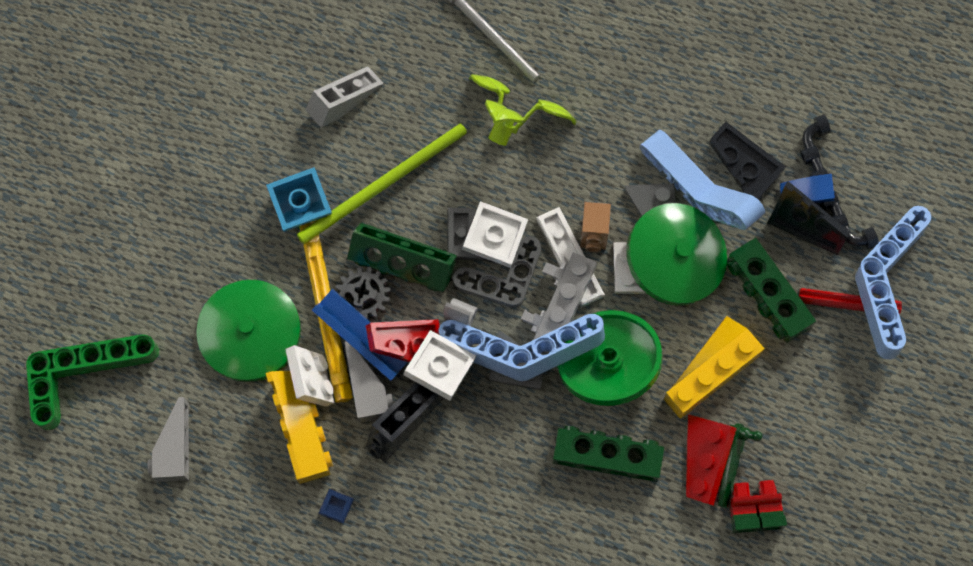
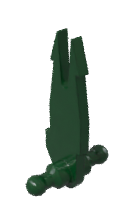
[718,423,763,509]

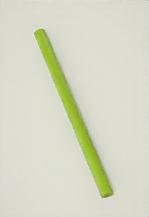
[297,123,467,245]

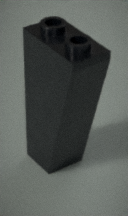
[366,382,444,463]

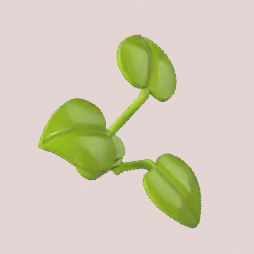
[469,74,577,146]

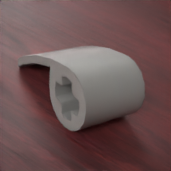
[444,298,478,326]

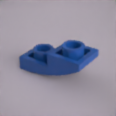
[780,174,835,203]

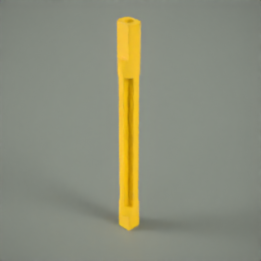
[299,220,353,403]

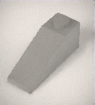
[305,66,383,128]
[344,342,394,423]
[148,397,189,482]

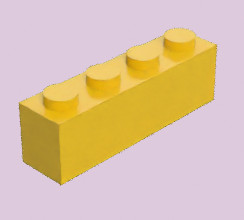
[664,316,765,419]
[266,371,333,484]

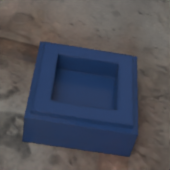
[318,489,354,524]

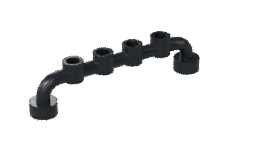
[800,114,879,249]

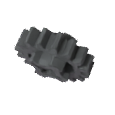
[335,266,391,320]

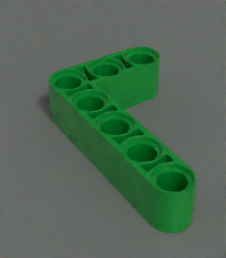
[26,335,159,430]

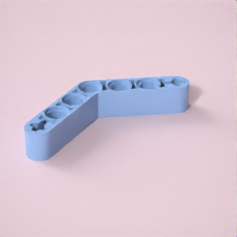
[639,130,765,230]
[855,206,931,360]
[439,314,605,381]

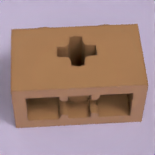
[580,202,611,252]

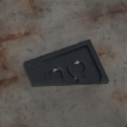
[709,121,786,200]
[767,180,850,255]

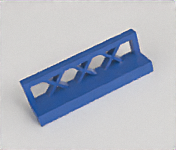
[312,289,407,380]

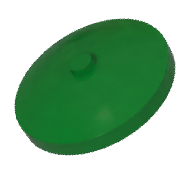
[626,203,727,305]
[196,280,301,382]
[557,310,663,406]

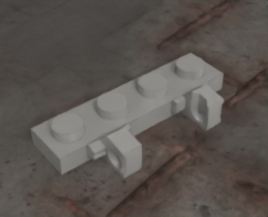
[521,252,597,354]

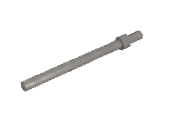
[448,0,540,82]

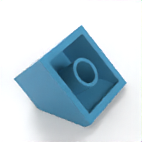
[266,167,332,232]

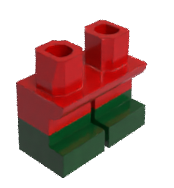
[730,480,787,534]

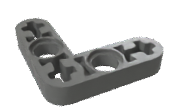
[453,236,541,308]

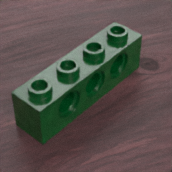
[347,223,457,292]
[727,237,816,343]
[552,426,664,482]

